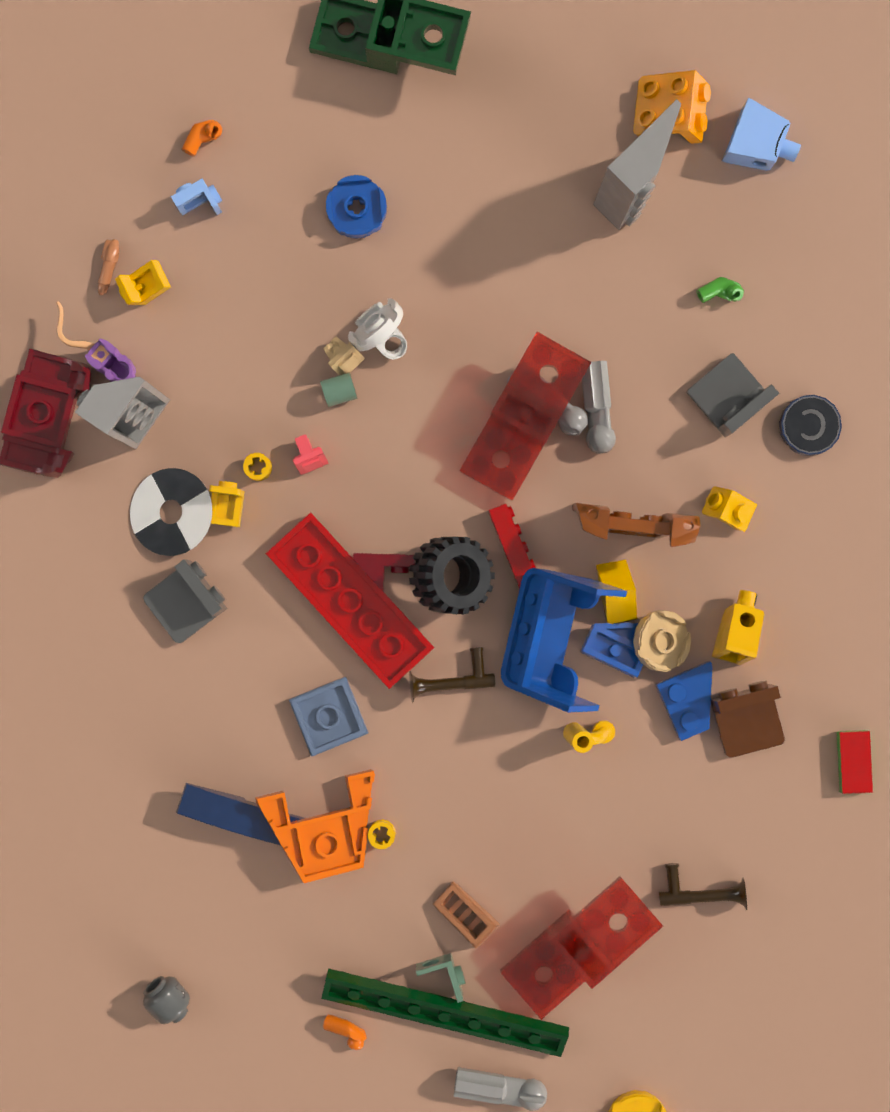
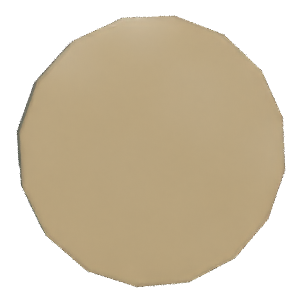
[633,610,691,672]

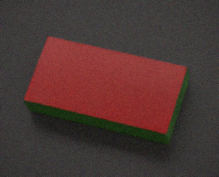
[837,730,873,794]

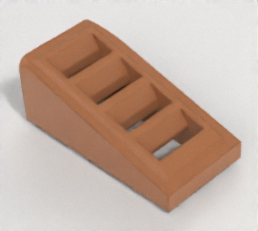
[432,881,500,949]

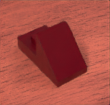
[353,553,416,591]

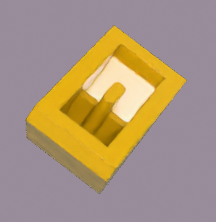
[596,559,637,624]

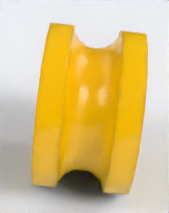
[243,453,272,481]
[368,819,396,849]

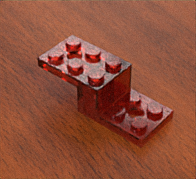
[459,332,591,501]
[500,876,663,1020]

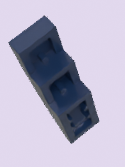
[176,783,305,846]

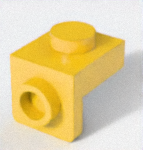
[115,260,171,305]
[209,481,245,528]
[702,486,757,532]

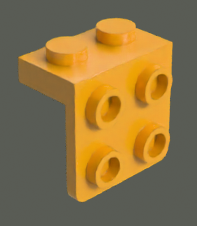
[633,70,711,144]

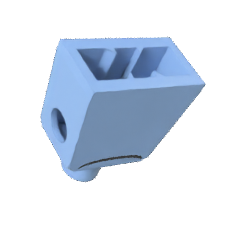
[722,98,801,171]

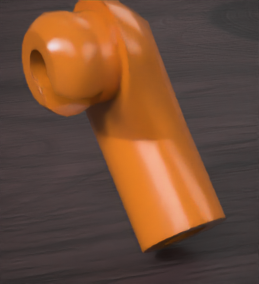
[181,120,222,157]
[323,1014,367,1050]

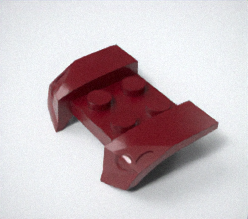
[0,348,91,478]

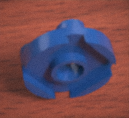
[326,175,387,238]

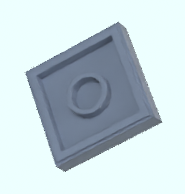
[289,677,369,757]

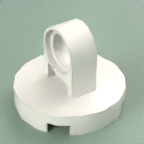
[348,298,407,360]

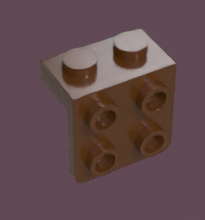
[711,681,785,758]

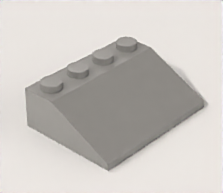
[593,99,682,230]

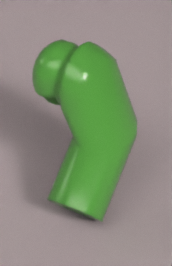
[696,277,744,303]

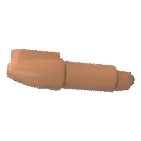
[97,239,119,295]

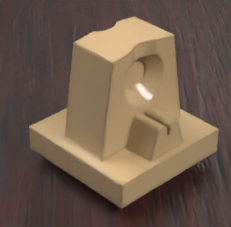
[323,337,365,375]

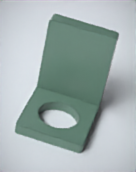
[416,953,466,1003]

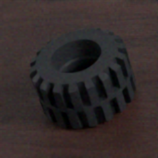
[409,537,495,615]

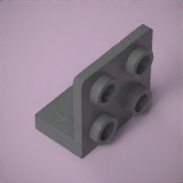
[687,353,780,437]

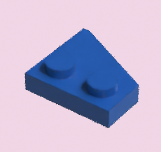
[580,623,643,678]
[655,661,713,741]

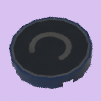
[779,395,842,456]

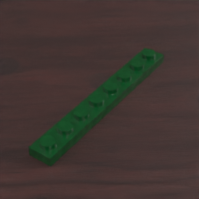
[321,968,569,1057]

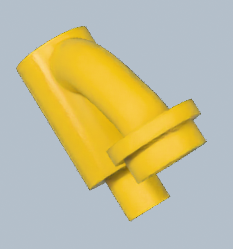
[563,720,615,753]

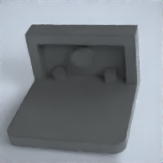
[143,559,227,643]

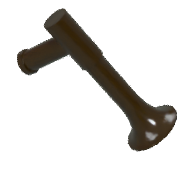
[409,647,495,703]
[659,863,747,910]

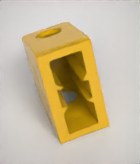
[711,590,764,665]

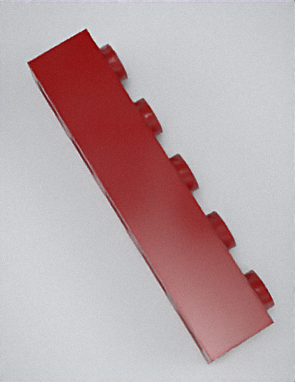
[488,503,536,590]

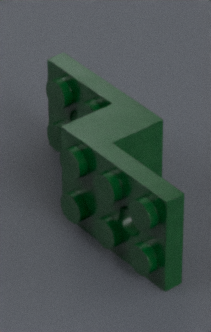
[309,0,471,76]

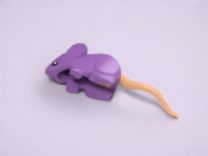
[57,301,136,382]

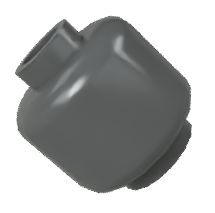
[143,976,190,1024]

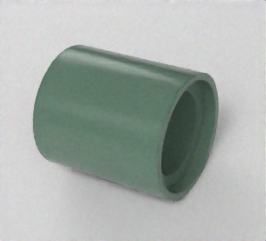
[320,372,357,408]

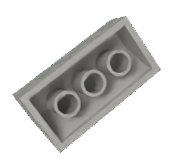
[75,377,170,449]

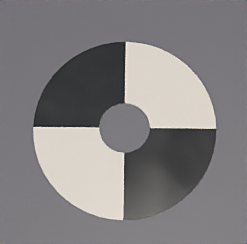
[130,468,213,556]

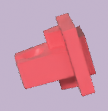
[293,434,329,475]

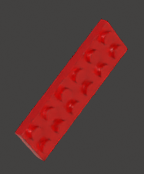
[265,512,435,689]

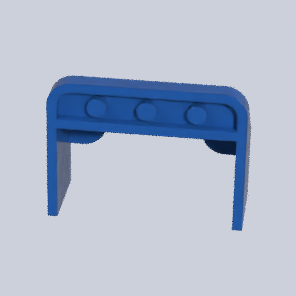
[501,568,627,713]

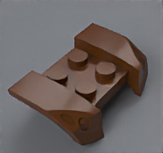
[572,503,700,547]

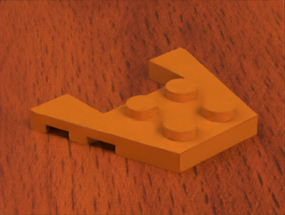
[255,769,375,883]

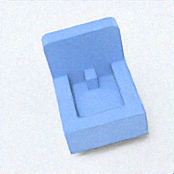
[171,178,223,216]

